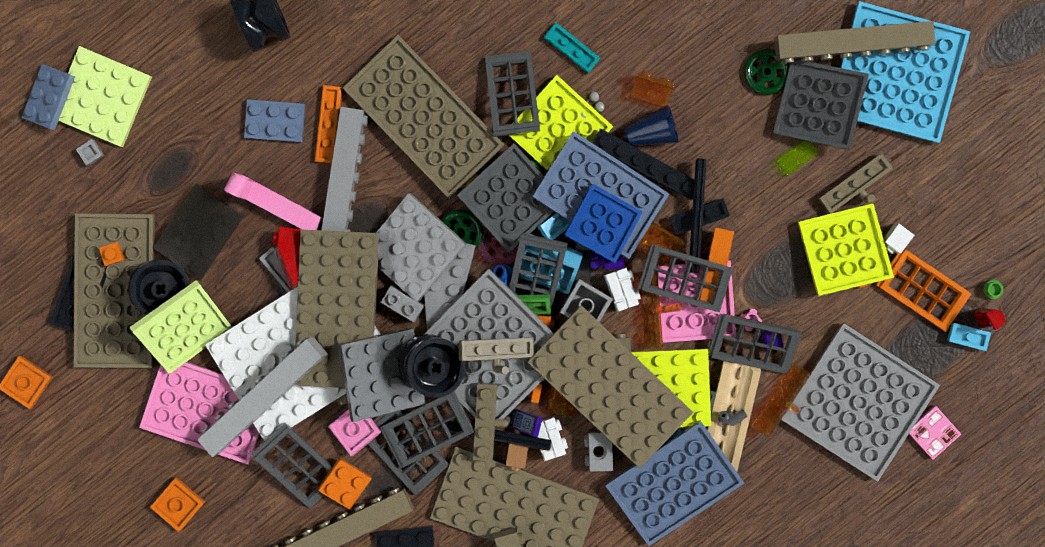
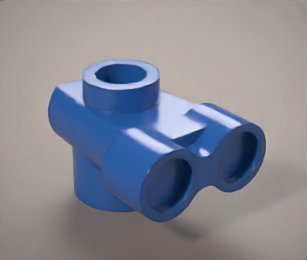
[493,264,513,286]

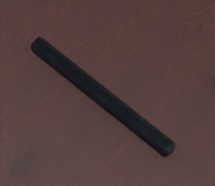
[689,158,707,273]
[440,421,552,451]

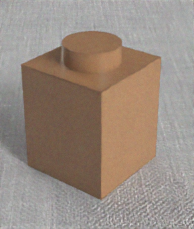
[505,443,528,471]

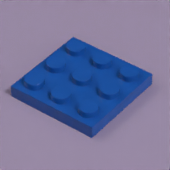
[564,184,643,263]

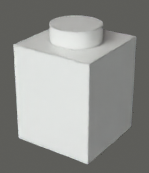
[883,224,914,254]

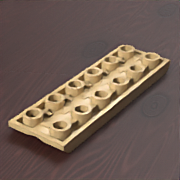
[707,360,761,471]

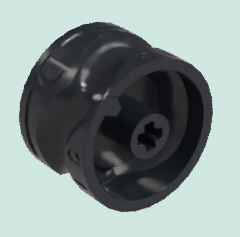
[230,0,291,52]
[128,260,190,315]
[398,334,466,398]

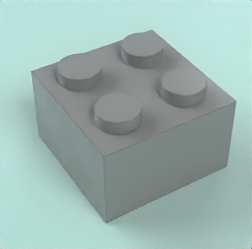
[559,279,613,322]

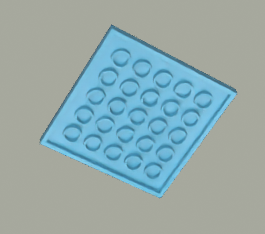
[840,1,970,144]

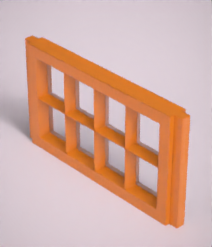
[876,249,971,332]

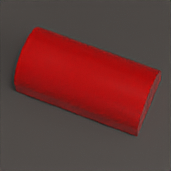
[973,308,1005,330]

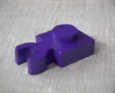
[590,254,624,270]

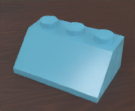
[519,234,583,295]

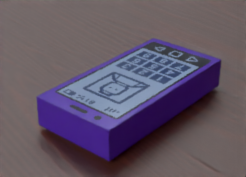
[508,408,542,437]

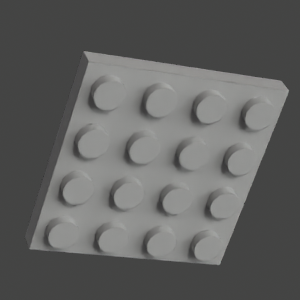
[376,193,467,302]

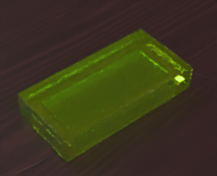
[776,141,819,176]

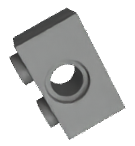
[381,285,425,322]
[584,430,613,471]

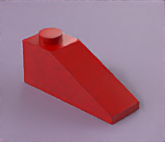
[272,226,301,290]

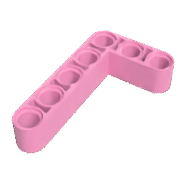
[224,172,323,230]

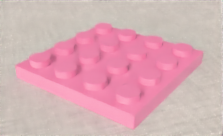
[654,261,736,343]

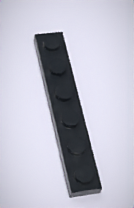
[592,128,694,200]

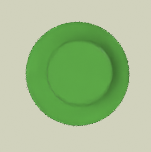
[983,280,1003,299]

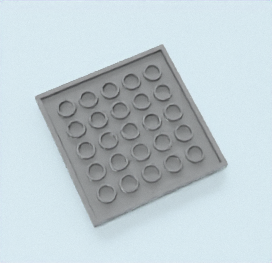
[425,269,554,419]
[780,323,940,481]

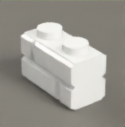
[604,268,641,312]
[538,416,568,461]

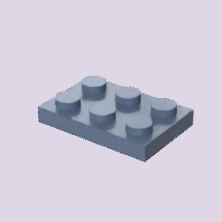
[22,64,75,131]
[244,100,305,143]

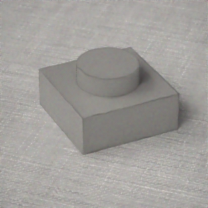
[76,139,105,166]

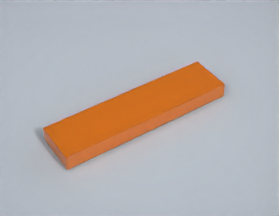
[315,85,343,164]
[699,228,734,303]

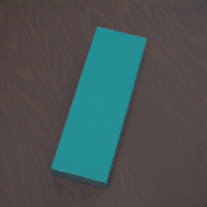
[544,22,600,74]

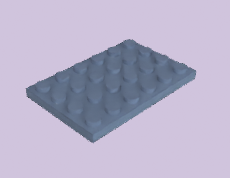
[532,131,669,259]
[605,420,745,546]

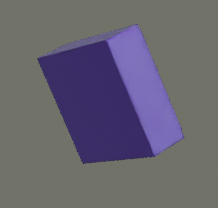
[760,331,784,351]

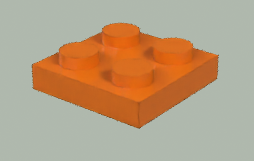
[0,356,53,409]
[317,457,372,510]
[150,477,205,532]

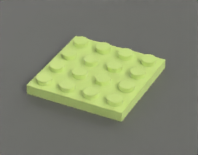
[58,46,152,147]
[130,280,233,374]

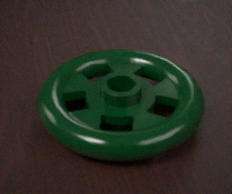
[744,49,789,95]
[441,209,483,250]

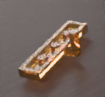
[639,271,681,348]
[751,363,811,438]

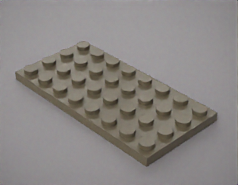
[343,35,505,199]
[74,213,155,368]
[295,229,379,388]
[527,305,693,468]
[430,446,600,547]

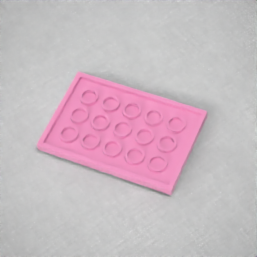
[139,362,260,464]

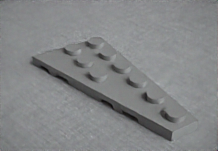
[424,243,476,331]

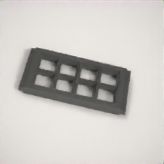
[485,51,540,137]
[509,233,568,316]
[638,244,733,313]
[708,313,802,373]
[380,391,475,468]
[368,410,450,495]
[251,423,333,508]

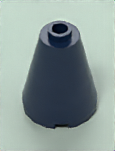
[624,105,679,146]

